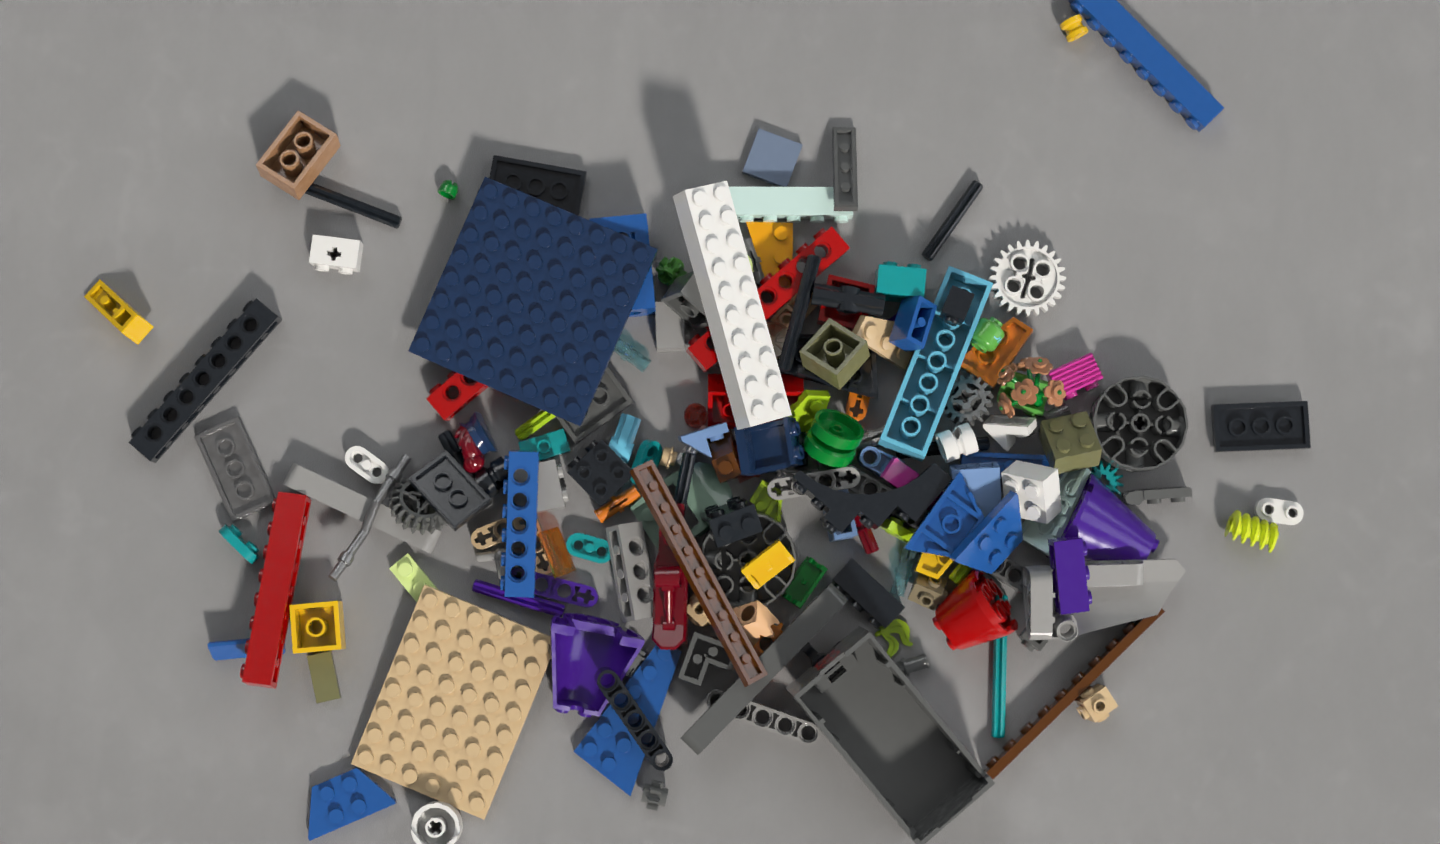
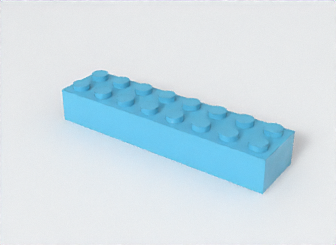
[878,266,993,462]

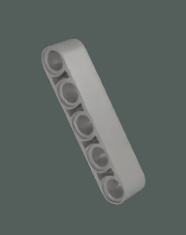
[706,689,819,744]

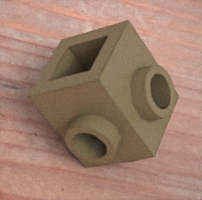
[908,573,948,611]

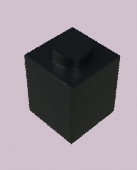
[939,285,975,326]

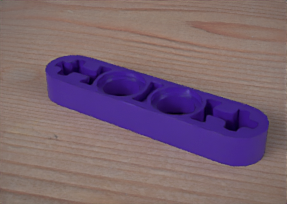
[511,568,599,607]

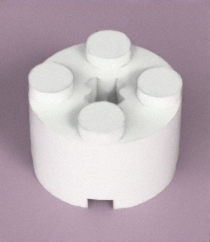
[411,801,463,844]

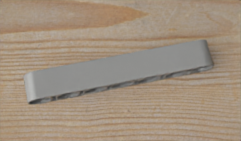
[283,463,442,553]

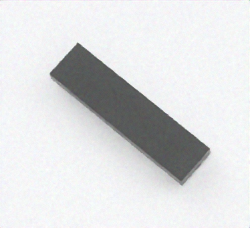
[832,127,858,211]

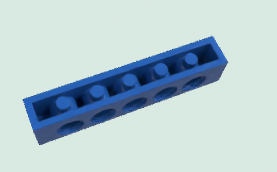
[500,450,539,598]

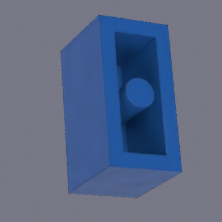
[888,295,937,352]

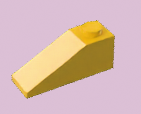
[84,279,153,344]

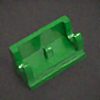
[780,556,828,609]

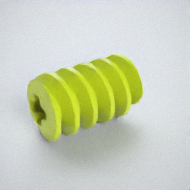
[1224,510,1279,553]

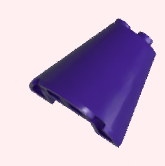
[1046,473,1159,561]
[550,613,645,717]

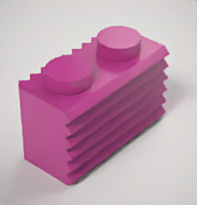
[1046,353,1103,401]

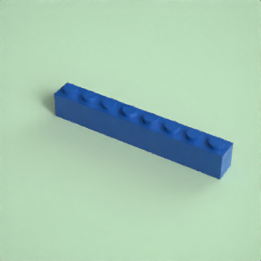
[1068,0,1224,132]

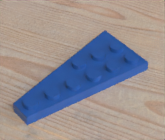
[573,645,682,796]

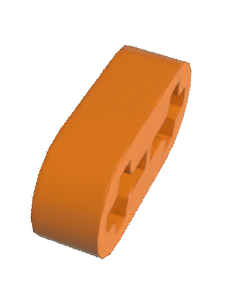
[845,392,870,422]

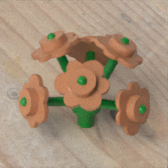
[997,357,1066,419]

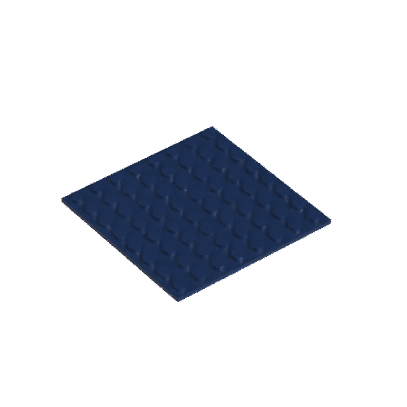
[408,177,658,426]

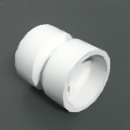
[935,423,979,463]

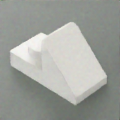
[983,415,1037,451]

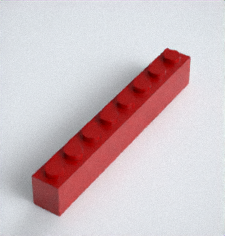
[240,492,312,689]

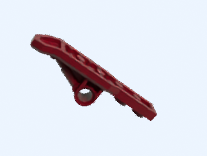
[652,504,688,650]

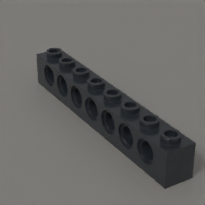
[128,298,282,463]

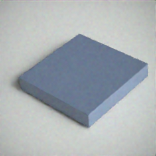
[742,129,803,187]

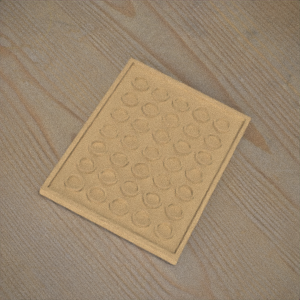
[351,584,551,820]

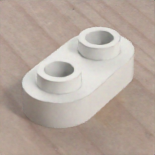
[345,446,389,484]
[1254,498,1304,525]

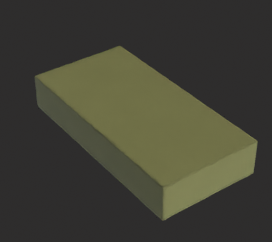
[307,651,342,703]

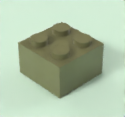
[799,318,870,390]
[1039,411,1102,474]

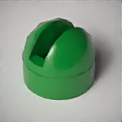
[437,180,458,200]

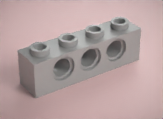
[605,521,654,623]

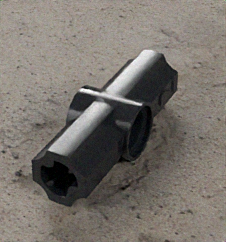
[811,283,886,316]

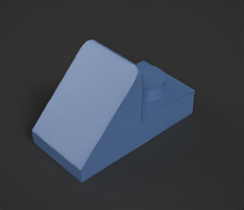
[678,422,729,457]

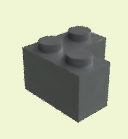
[678,632,734,686]

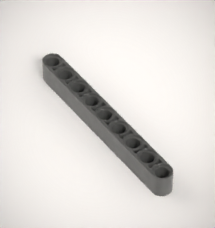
[681,583,848,755]

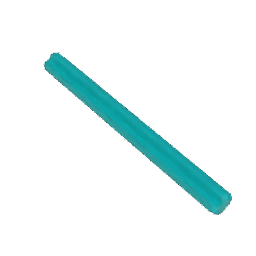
[991,595,1008,738]

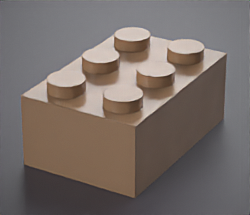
[256,110,341,200]

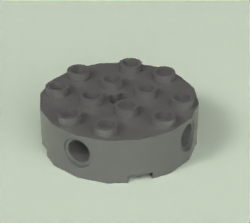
[1089,375,1189,473]
[701,512,797,607]

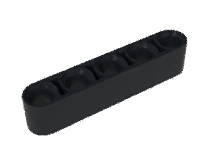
[594,667,673,771]

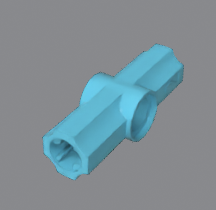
[609,413,641,464]

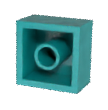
[874,261,927,303]

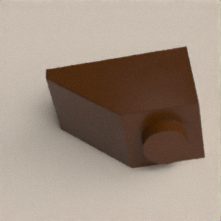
[708,429,743,483]

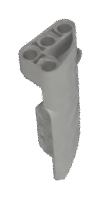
[1023,559,1186,642]

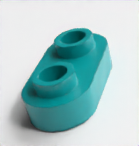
[630,439,662,485]
[219,524,260,564]
[566,533,611,564]

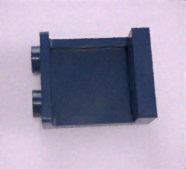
[734,417,804,476]

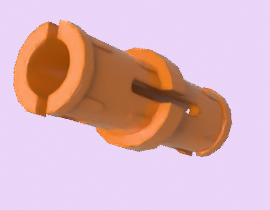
[594,485,641,523]

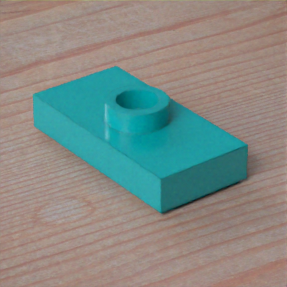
[518,428,571,461]

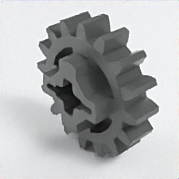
[944,374,994,426]

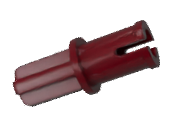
[854,515,879,554]

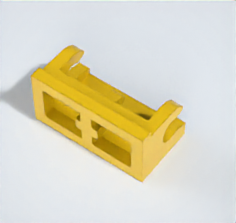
[740,539,795,590]

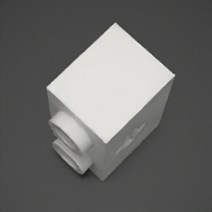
[309,235,363,275]

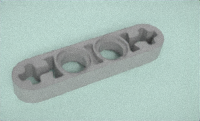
[767,465,860,500]

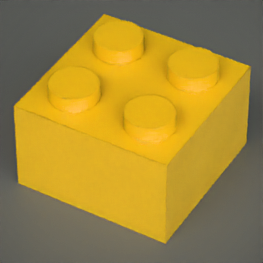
[289,601,346,654]

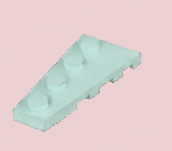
[1022,468,1091,557]

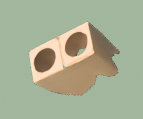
[732,600,780,646]

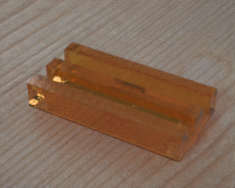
[537,526,576,578]

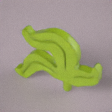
[875,619,913,658]

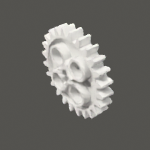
[988,240,1066,317]

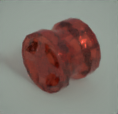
[684,403,708,428]

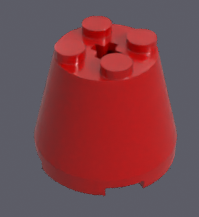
[932,569,1018,651]

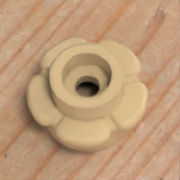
[659,446,677,469]

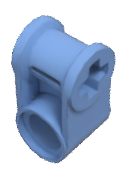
[857,446,905,480]

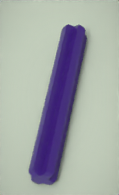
[472,579,565,617]

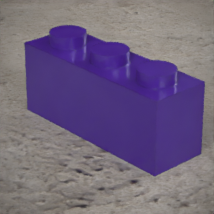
[1048,536,1092,615]

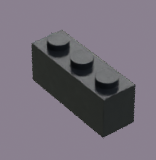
[832,558,905,630]

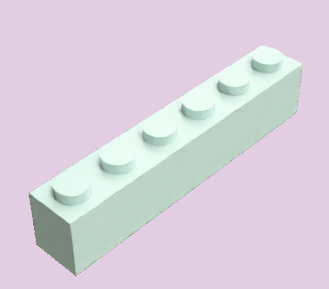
[729,187,853,223]

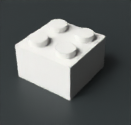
[1001,460,1062,524]

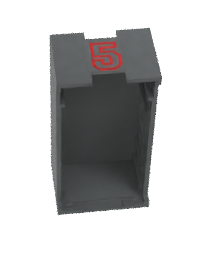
[785,626,995,844]

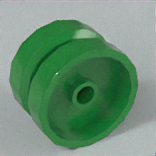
[803,409,864,468]

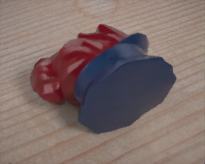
[454,412,498,473]

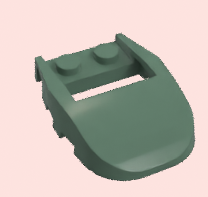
[630,462,733,551]

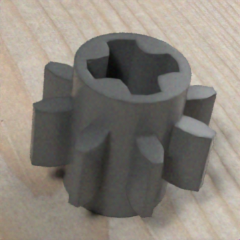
[641,780,669,811]

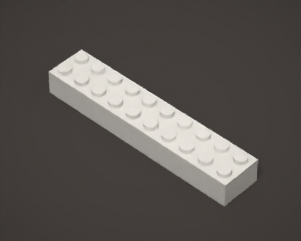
[673,181,792,430]

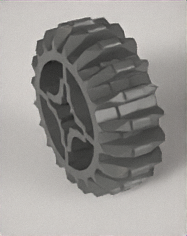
[389,474,447,535]

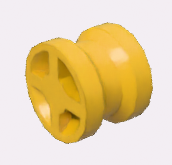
[1059,14,1089,42]

